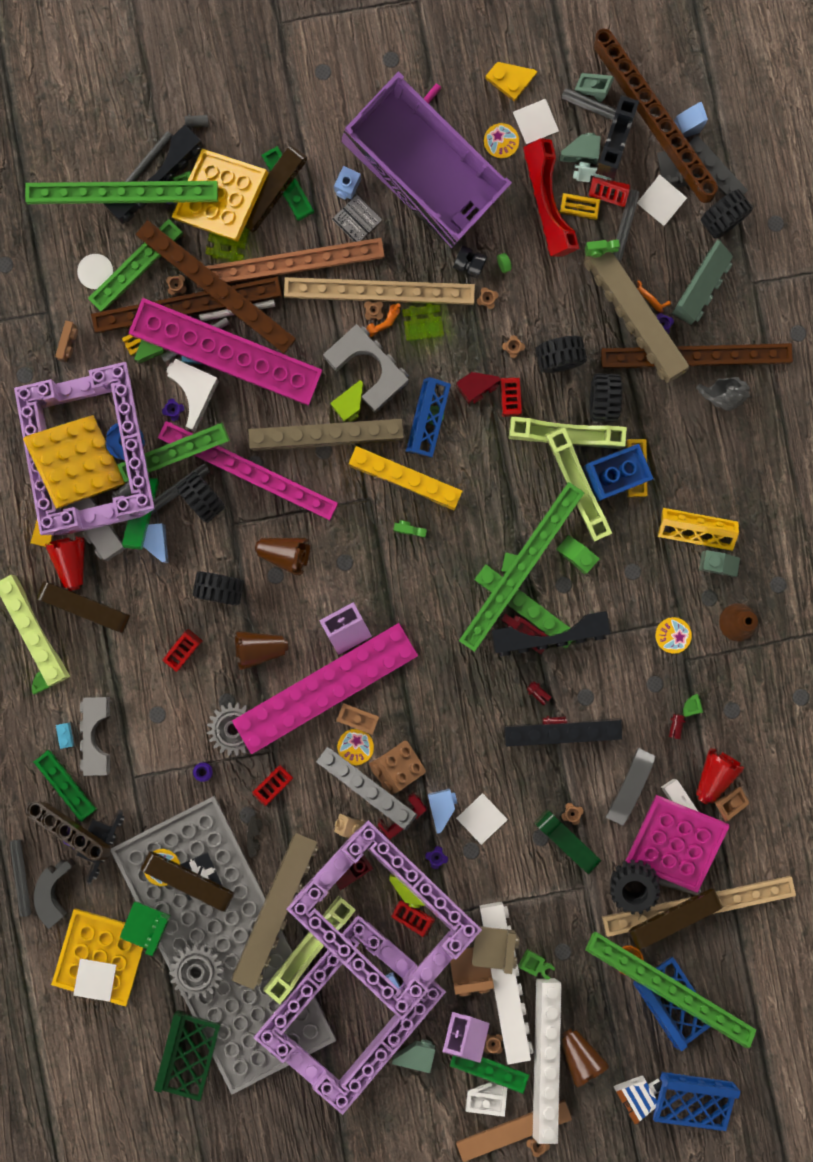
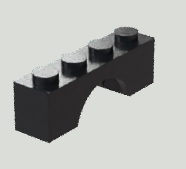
[596,95,639,179]

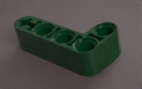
[534,809,602,875]

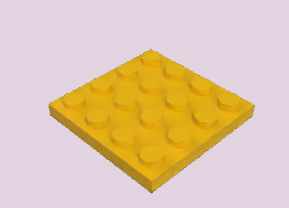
[172,149,269,242]
[23,415,126,509]
[51,908,144,1007]

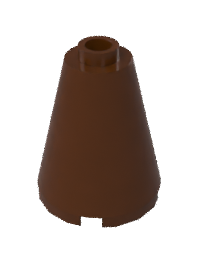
[255,538,310,576]
[719,603,758,641]
[235,631,288,670]
[560,1028,609,1087]

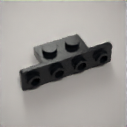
[76,809,125,884]

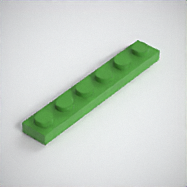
[88,219,183,312]
[117,423,230,482]
[474,565,572,649]

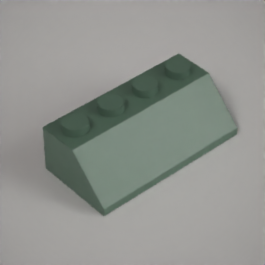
[672,240,733,325]

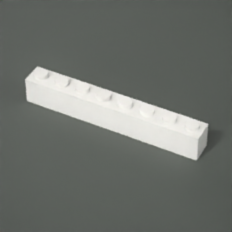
[479,901,533,1064]
[533,978,561,1144]

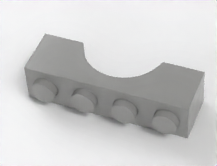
[80,697,110,776]

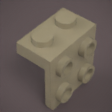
[472,926,519,974]

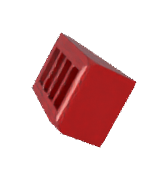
[588,176,630,207]
[501,378,522,416]
[162,629,203,672]
[252,765,293,807]
[391,900,435,937]

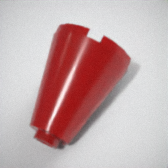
[45,537,85,591]
[696,748,744,805]

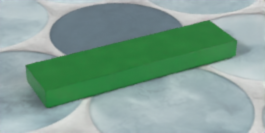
[261,146,314,221]
[122,478,159,550]
[34,749,97,822]
[449,1056,529,1094]

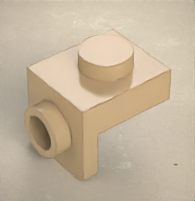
[334,814,366,838]

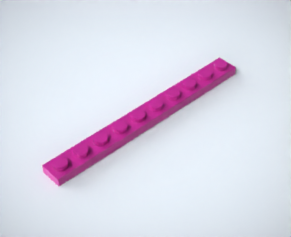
[158,421,338,521]

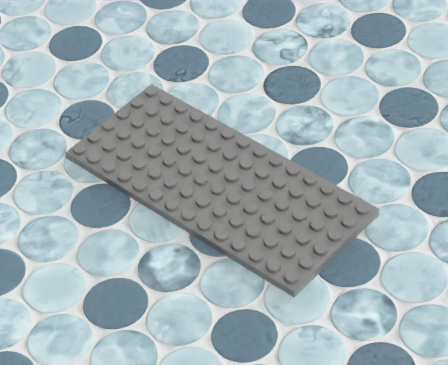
[111,796,336,1095]

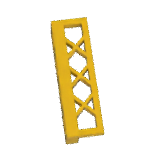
[658,508,739,551]

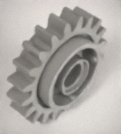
[207,703,247,756]
[169,943,224,1000]

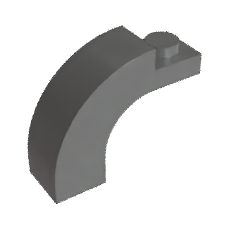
[34,858,76,929]

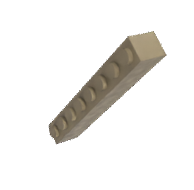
[584,252,690,384]
[248,419,403,451]
[231,832,318,990]

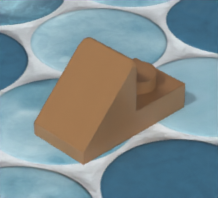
[715,787,750,822]

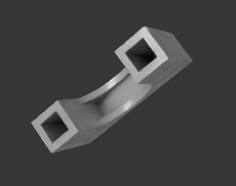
[323,324,409,413]

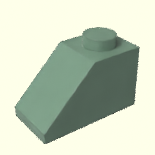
[559,133,601,164]
[699,550,740,577]
[392,1039,435,1073]

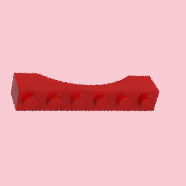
[523,138,579,257]

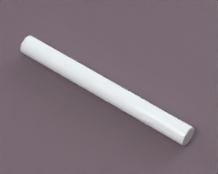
[199,299,275,321]

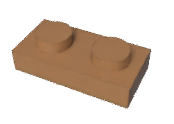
[55,320,78,363]
[337,703,379,735]

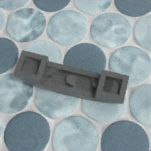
[605,748,656,826]

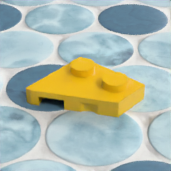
[485,62,537,102]

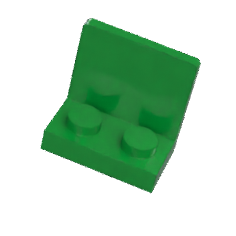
[120,901,171,956]

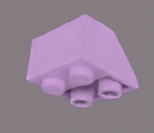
[319,602,372,655]
[442,1012,490,1063]

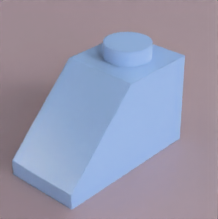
[674,102,708,138]
[143,523,169,563]
[428,789,458,834]

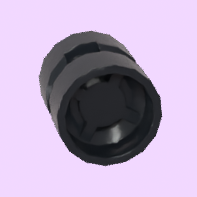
[453,245,488,279]

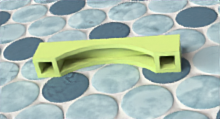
[508,417,627,449]
[545,427,612,541]
[0,575,70,686]
[263,896,356,1004]

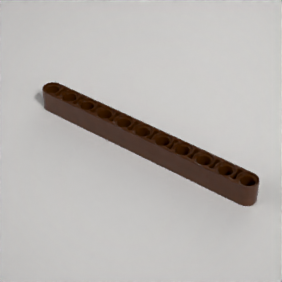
[594,28,718,203]

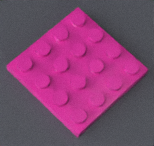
[625,795,729,893]

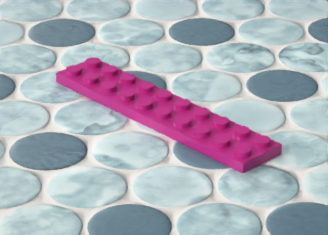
[128,298,322,406]
[232,623,418,754]

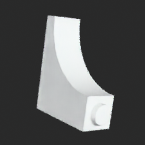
[167,359,219,432]

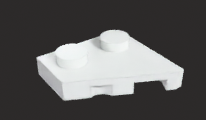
[465,1082,507,1117]

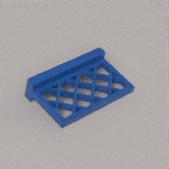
[633,957,711,1051]
[653,1072,741,1131]

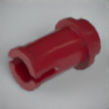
[526,681,551,705]
[669,714,686,739]
[542,716,567,724]

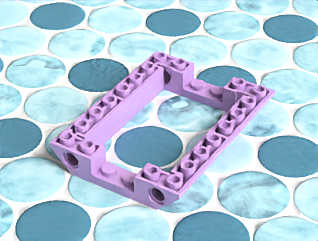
[14,362,155,535]
[286,821,482,1020]
[253,915,446,1115]

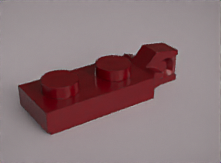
[500,613,548,654]

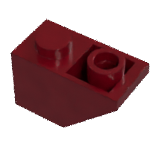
[456,372,501,404]
[336,853,373,891]

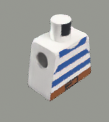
[613,1076,662,1125]

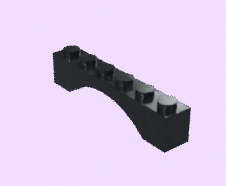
[103,125,203,225]
[490,611,611,656]
[503,718,622,747]

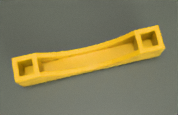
[349,446,462,510]

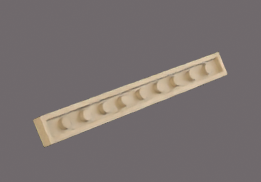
[284,277,475,305]
[602,876,796,937]

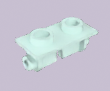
[573,161,611,182]

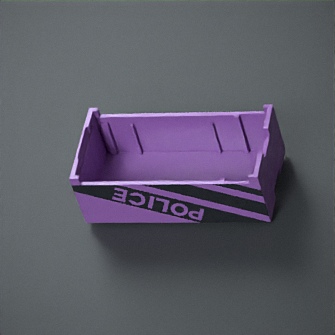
[341,71,512,249]

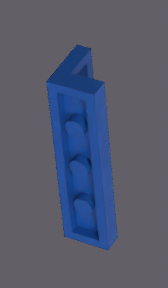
[405,377,451,458]

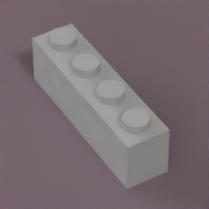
[63,497,126,561]

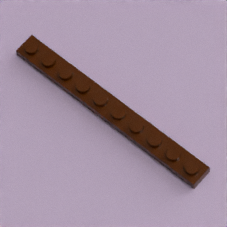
[135,220,296,354]
[91,277,282,334]
[601,343,793,369]

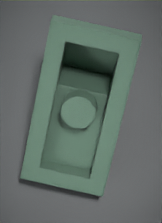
[575,73,614,102]

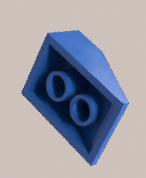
[582,444,653,502]

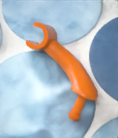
[637,281,671,313]
[366,303,401,337]

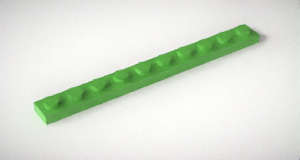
[25,181,218,204]
[459,482,584,652]
[585,932,756,1048]

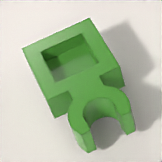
[585,240,620,258]
[393,520,427,538]
[518,949,555,979]

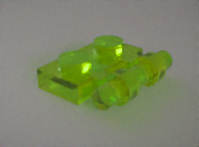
[205,229,249,262]
[402,304,444,341]

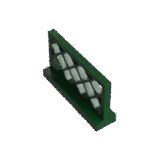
[154,1010,221,1101]

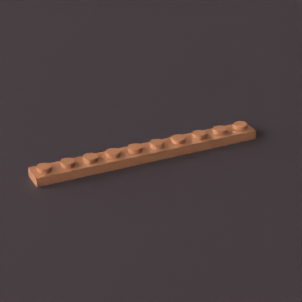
[197,238,385,288]

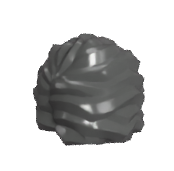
[696,377,750,411]

